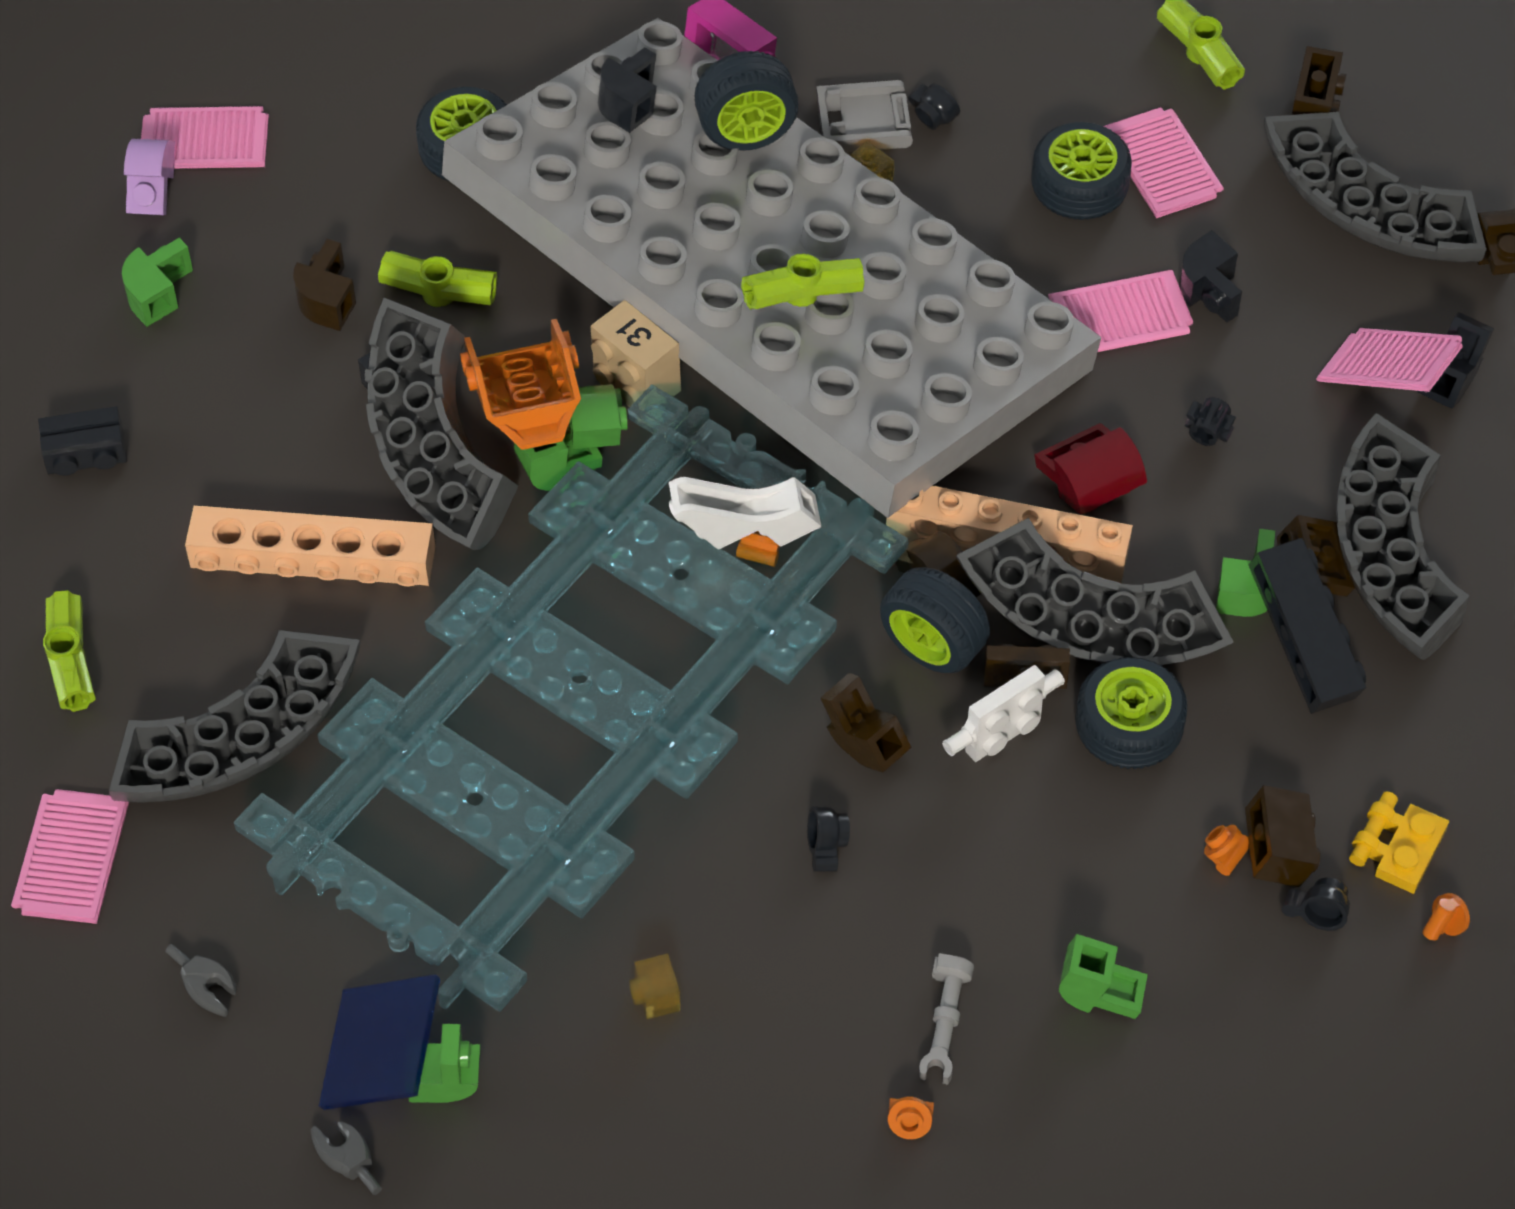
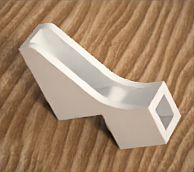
[669,477,822,550]

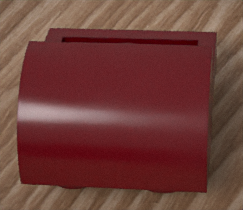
[1034,423,1147,515]

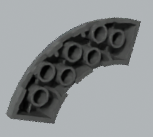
[1264,112,1486,262]
[365,298,518,550]
[1336,413,1470,660]
[956,518,1234,665]
[109,630,360,803]

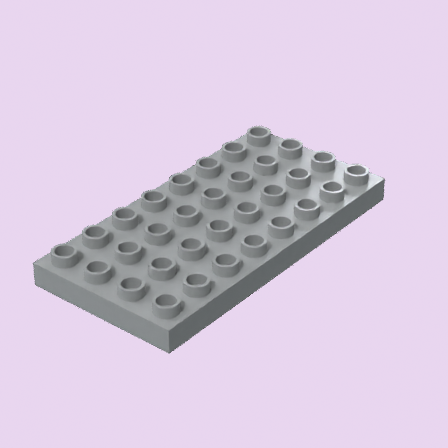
[442,18,1102,518]

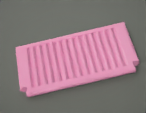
[141,106,269,169]
[1104,107,1224,219]
[1048,269,1193,352]
[1316,328,1463,392]
[11,789,129,924]

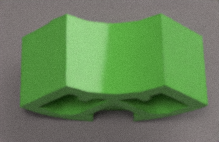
[568,384,628,449]

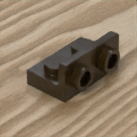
[1277,515,1355,597]
[984,644,1070,689]

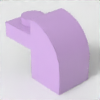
[124,139,175,215]

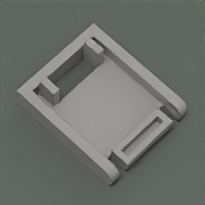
[816,80,913,153]

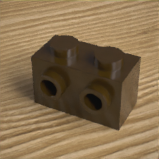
[1292,46,1347,115]
[1245,785,1320,887]

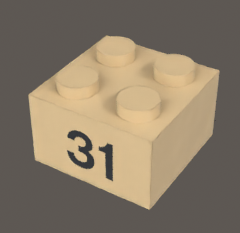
[590,300,681,417]

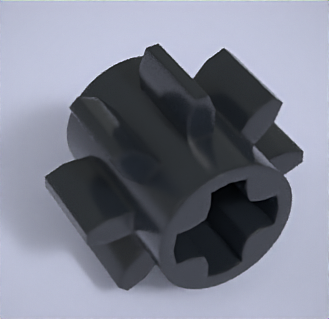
[1185,397,1236,446]

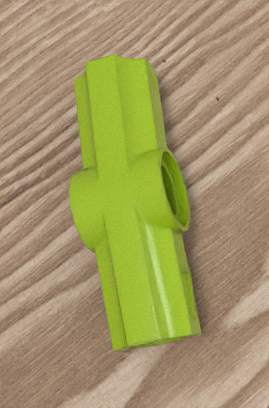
[1157,0,1245,90]
[378,250,497,307]
[741,253,865,310]
[43,590,96,712]

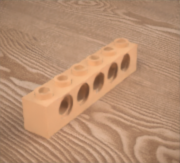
[885,486,1133,583]
[185,505,436,587]

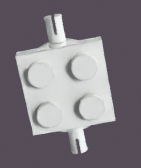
[942,665,1065,763]

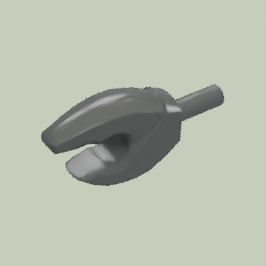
[165,944,237,1017]
[311,1122,382,1195]

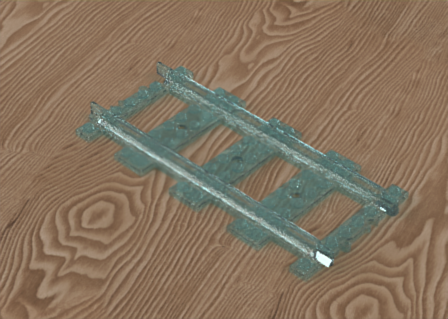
[234,384,908,1012]

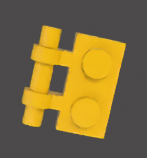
[1349,791,1449,894]

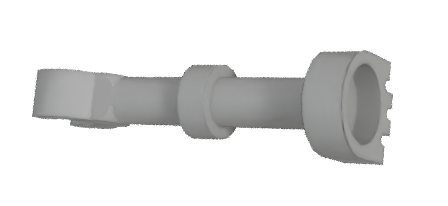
[919,953,974,1085]

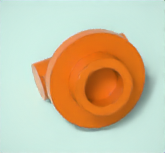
[736,531,780,567]
[1204,825,1250,876]
[1422,893,1470,941]
[888,1097,934,1139]

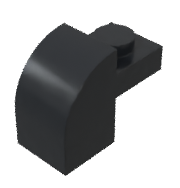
[598,47,657,133]
[1179,230,1242,323]
[1417,312,1494,409]

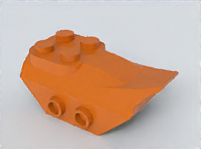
[460,319,581,450]

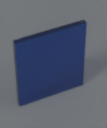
[319,974,441,1110]

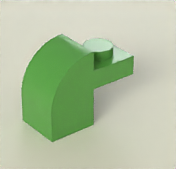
[122,238,193,327]
[514,434,603,491]
[1216,529,1275,617]
[1059,934,1148,1019]
[407,1024,480,1103]

